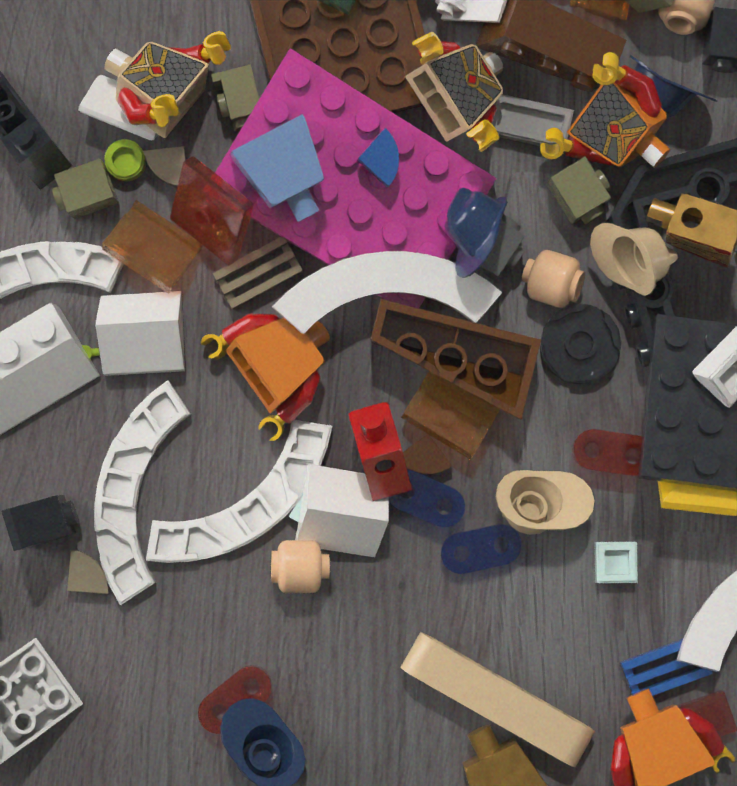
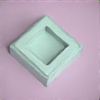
[594,541,638,583]

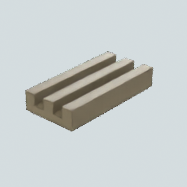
[213,237,303,310]

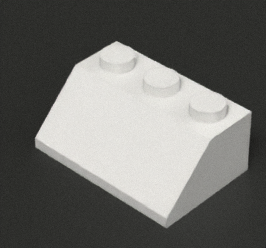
[0,302,100,435]

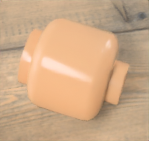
[658,0,715,35]
[522,250,585,308]
[271,540,330,593]

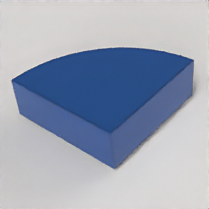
[357,128,399,187]

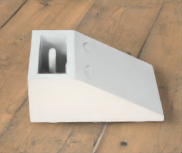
[0,638,83,764]

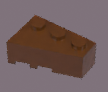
[476,0,627,92]

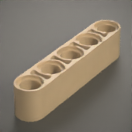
[400,632,595,767]

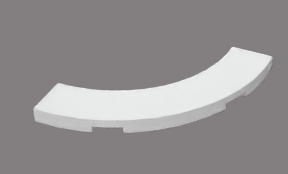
[0,241,127,299]
[272,251,502,334]
[94,380,191,605]
[146,420,333,563]
[676,570,737,672]

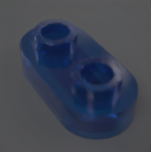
[389,470,465,527]
[440,524,521,574]

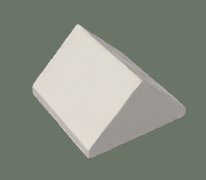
[95,291,185,376]
[295,464,389,557]

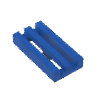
[620,639,713,696]

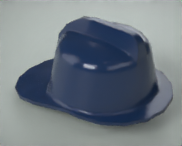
[630,55,718,118]
[444,188,508,278]
[220,698,305,786]

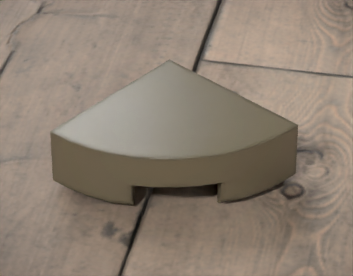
[144,146,190,188]
[67,550,110,594]

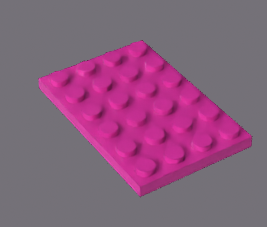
[205,48,497,309]

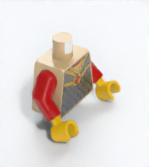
[104,31,231,138]
[405,32,503,152]

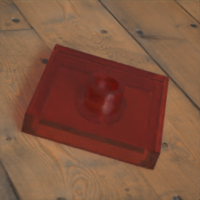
[170,156,254,266]

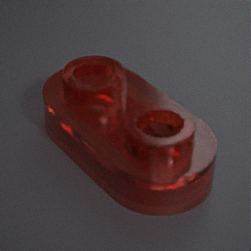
[572,429,642,476]
[198,665,272,734]

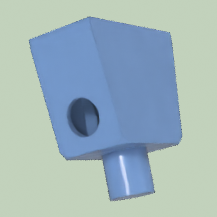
[230,114,324,222]

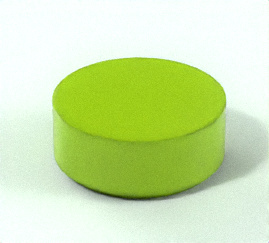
[104,139,146,181]

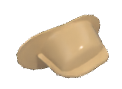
[590,223,678,296]
[496,470,595,535]

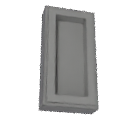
[492,94,574,146]

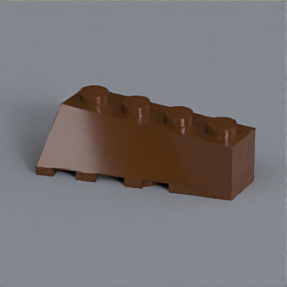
[371,299,541,420]

